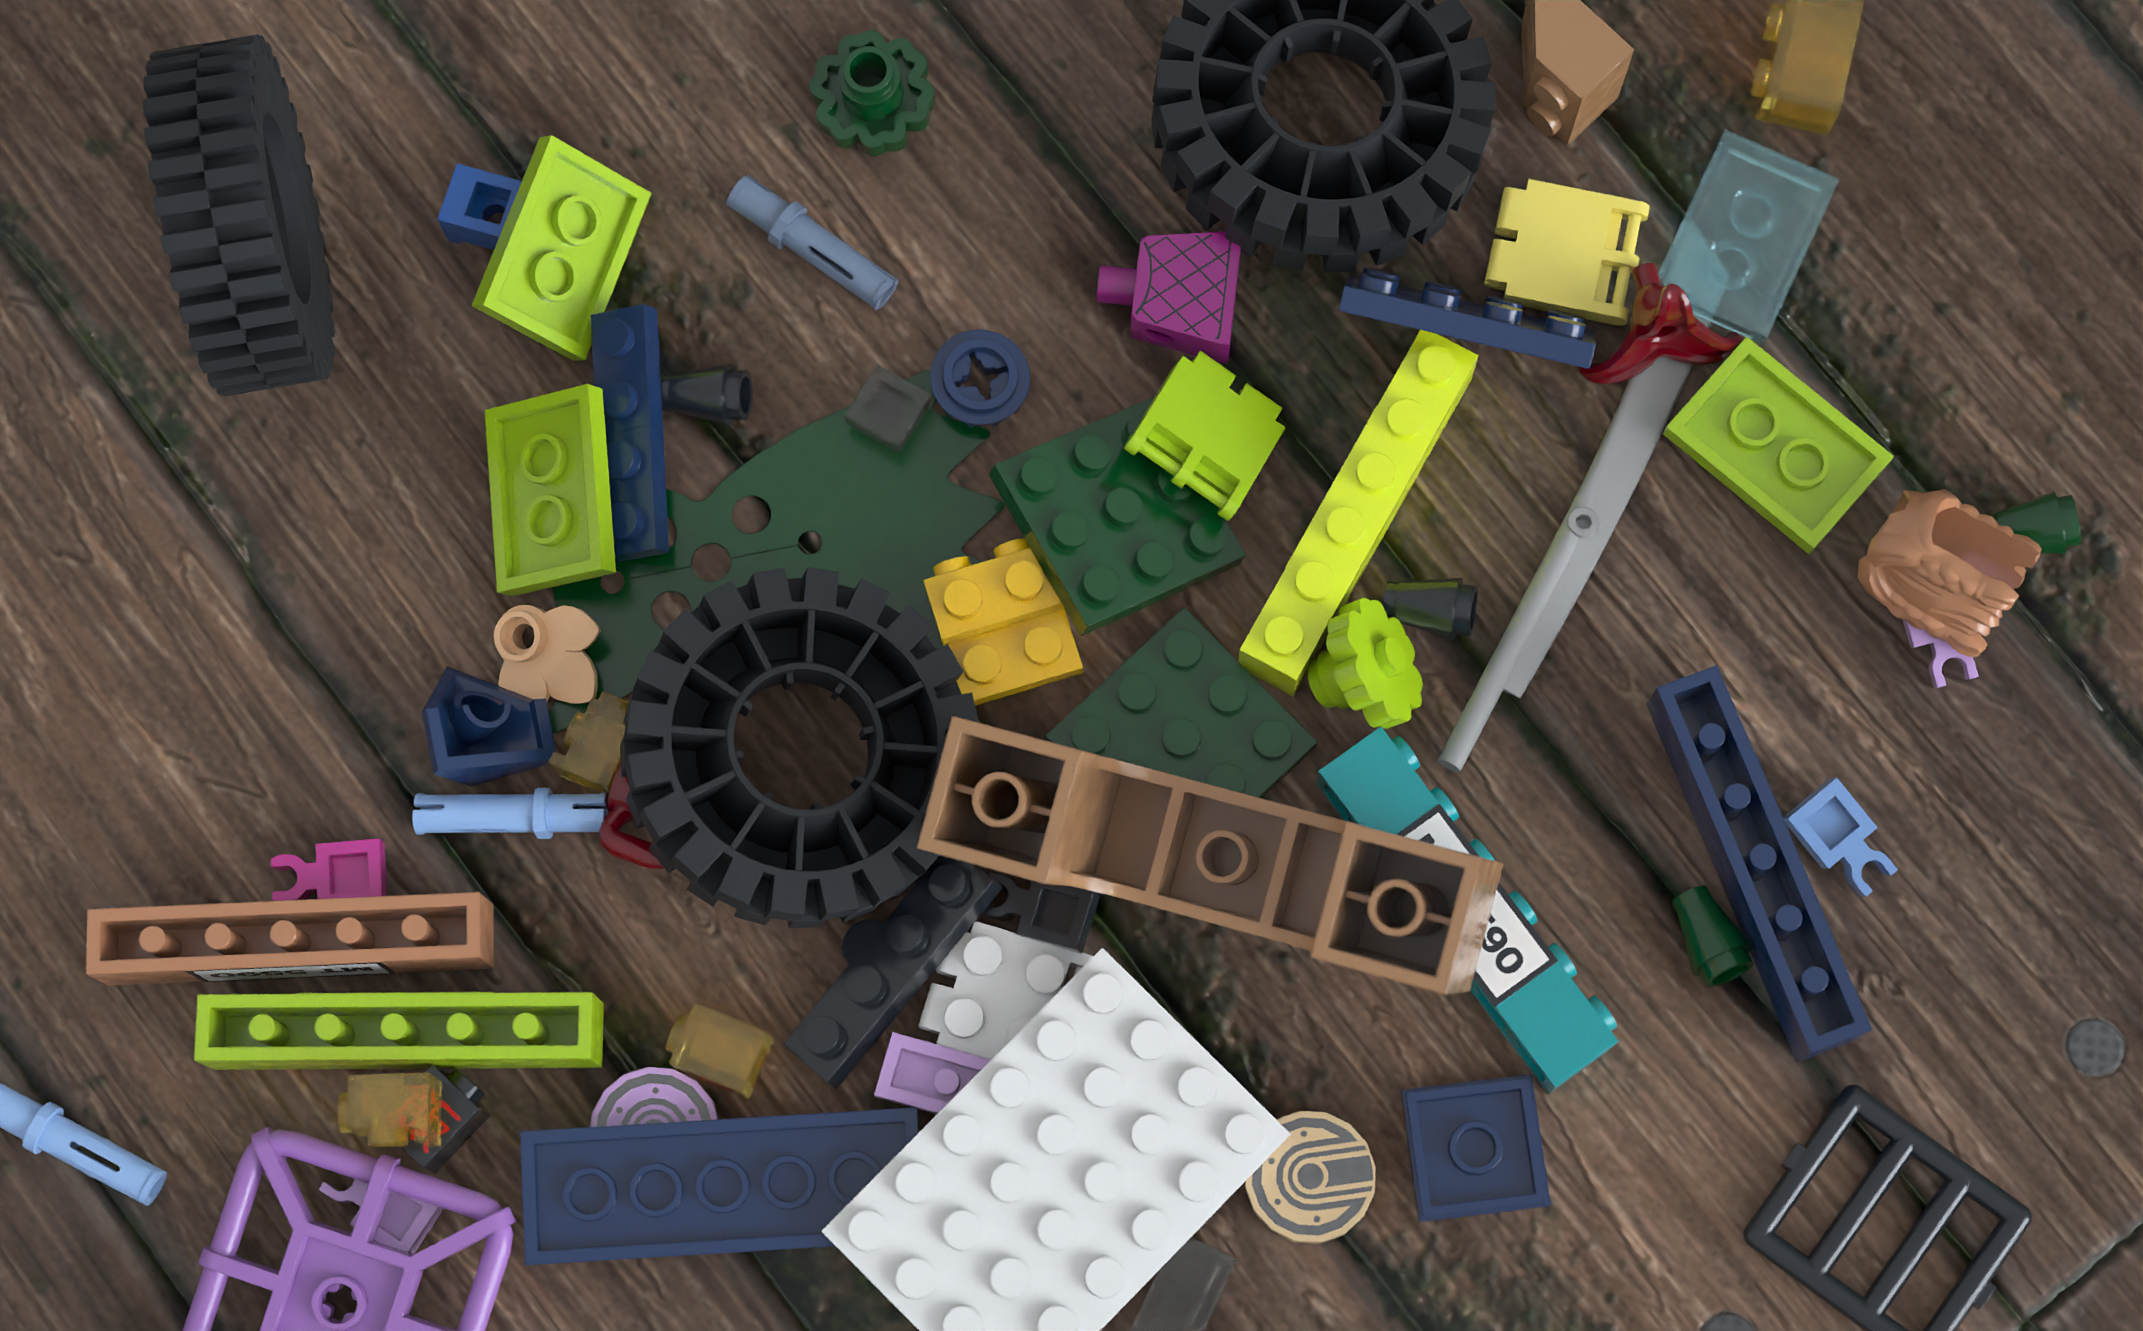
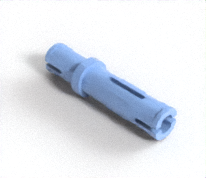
[412,788,609,839]
[0,1083,167,1206]

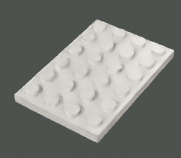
[821,948,1291,1331]

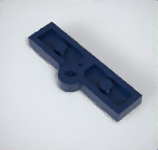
[591,304,669,562]

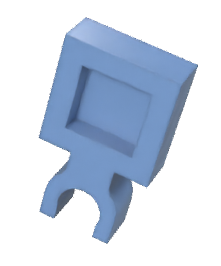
[1783,777,1898,897]

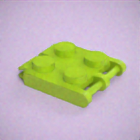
[1123,350,1286,521]

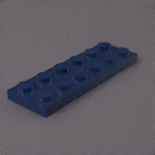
[520,1108,918,1265]

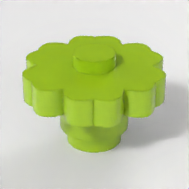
[1308,597,1423,729]

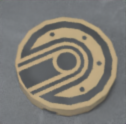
[1245,1111,1376,1244]

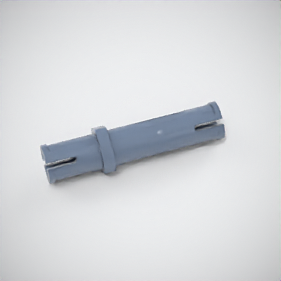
[726,175,899,310]

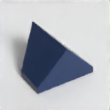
[422,666,558,787]

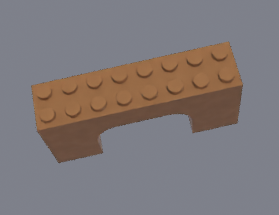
[917,716,1504,995]

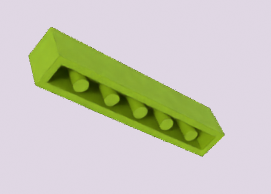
[194,992,604,1070]

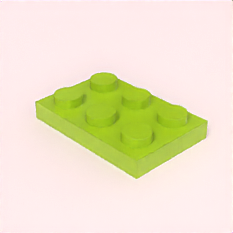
[471,135,651,361]
[1663,337,1894,554]
[485,384,616,596]

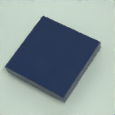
[1400,1074,1551,1223]

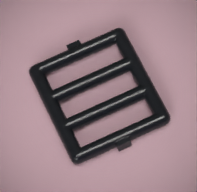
[1743,1084,2032,1331]

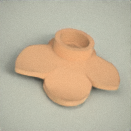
[494,605,601,704]

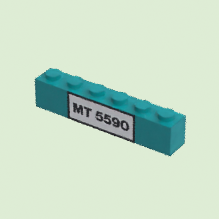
[1315,727,1618,1095]

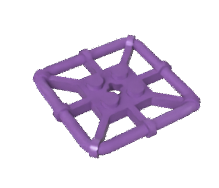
[183,1126,516,1331]

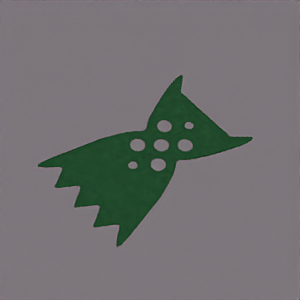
[548,369,1004,734]

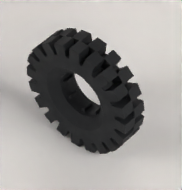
[1151,0,1495,273]
[620,567,979,928]

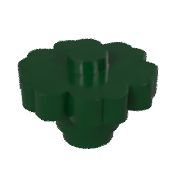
[809,30,935,157]

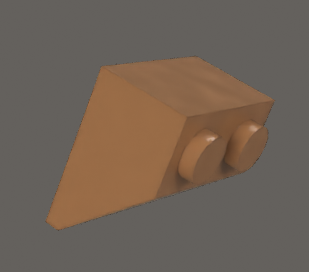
[1521,0,1634,146]

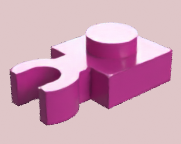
[271,838,387,901]

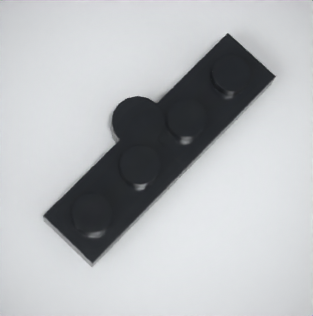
[783,855,1003,1089]

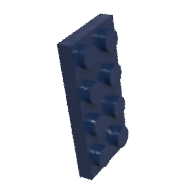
[1339,267,1596,369]

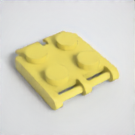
[1484,179,1650,325]

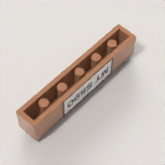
[86,892,494,986]

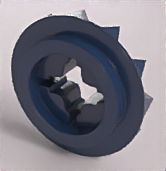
[930,330,1030,428]

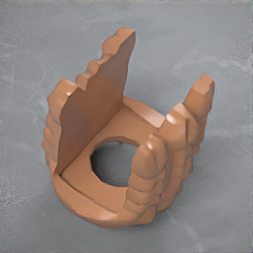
[1858,489,2042,657]

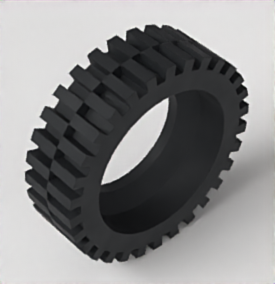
[143,34,335,397]

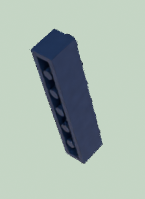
[1646,665,1872,1062]

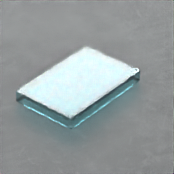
[1659,130,1839,345]

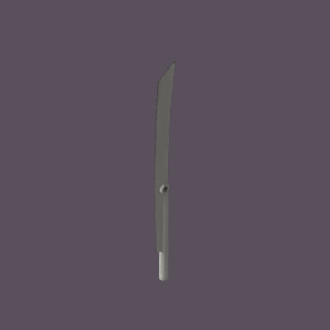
[1437,221,1730,773]

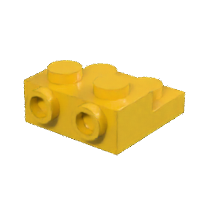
[923,538,1083,706]

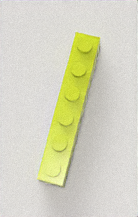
[1238,330,1479,697]

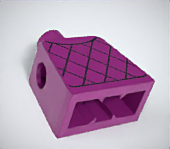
[1097,231,1241,363]

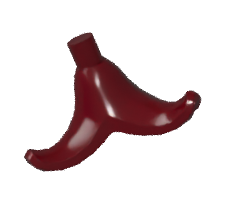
[1578,263,1743,384]

